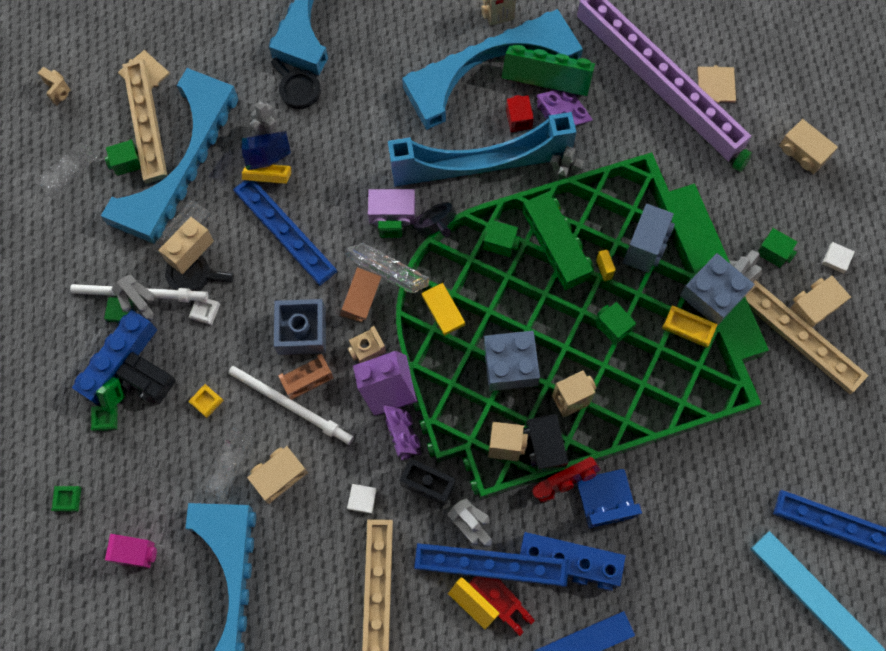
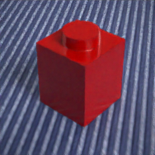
[506,95,534,132]

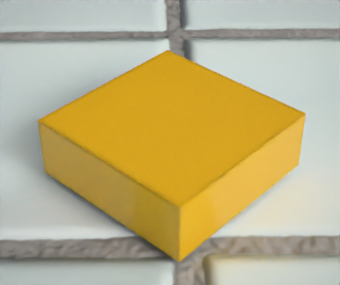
[596,249,616,282]
[188,384,224,418]

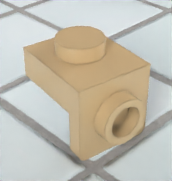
[38,67,70,106]

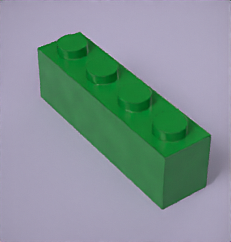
[502,45,595,96]
[522,191,594,290]

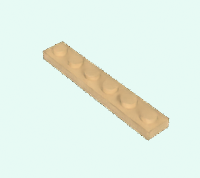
[122,58,167,184]
[745,280,869,394]
[362,520,393,651]

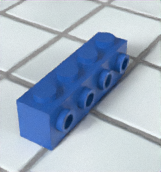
[72,310,157,406]
[519,532,626,591]

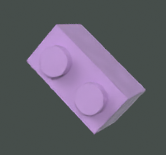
[368,189,415,226]

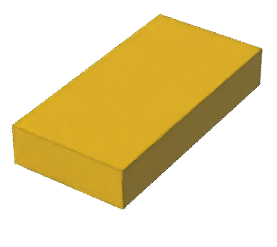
[242,162,291,184]
[422,283,465,336]
[662,305,718,348]
[448,577,500,630]

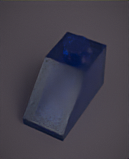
[242,131,291,170]

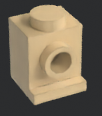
[347,326,386,363]

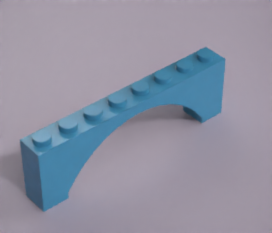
[269,0,328,76]
[402,9,583,130]
[101,68,238,244]
[388,112,576,187]
[185,503,256,651]

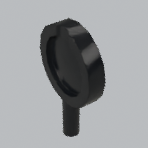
[271,58,321,109]
[414,202,456,237]
[165,255,234,291]

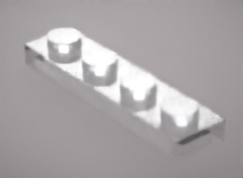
[346,243,429,293]

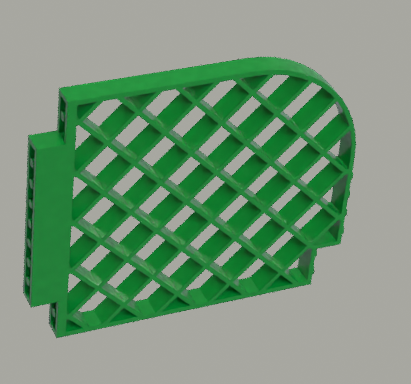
[396,152,769,500]

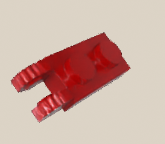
[532,457,601,503]
[469,576,535,636]

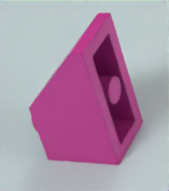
[105,534,157,568]

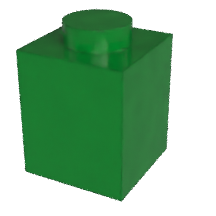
[105,139,141,176]
[483,220,521,257]
[757,228,798,268]
[595,302,636,345]

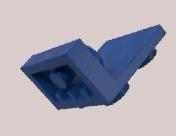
[577,469,642,529]

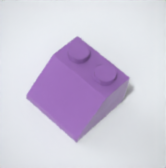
[353,351,418,416]

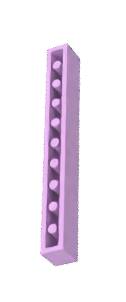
[577,0,751,162]

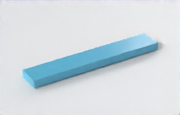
[750,531,885,651]

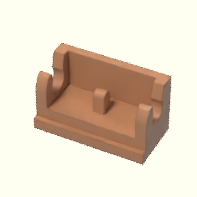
[339,267,382,322]
[278,354,334,400]

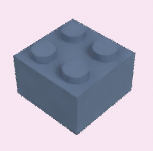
[623,203,675,273]
[680,253,755,326]
[274,299,326,355]
[484,331,540,391]

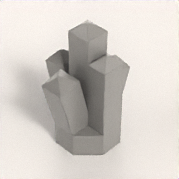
[249,101,278,143]
[550,146,584,181]
[729,250,762,282]
[111,274,154,320]
[447,498,492,547]

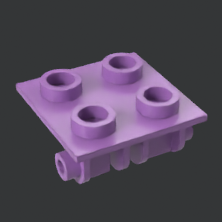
[537,90,593,126]
[383,406,422,461]

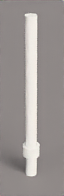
[70,284,208,302]
[228,366,354,445]

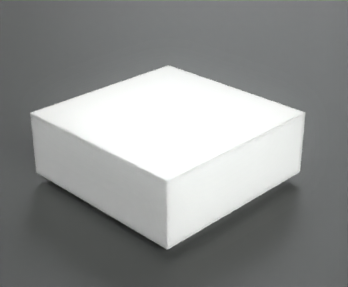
[822,242,855,274]
[189,299,220,325]
[347,484,377,514]

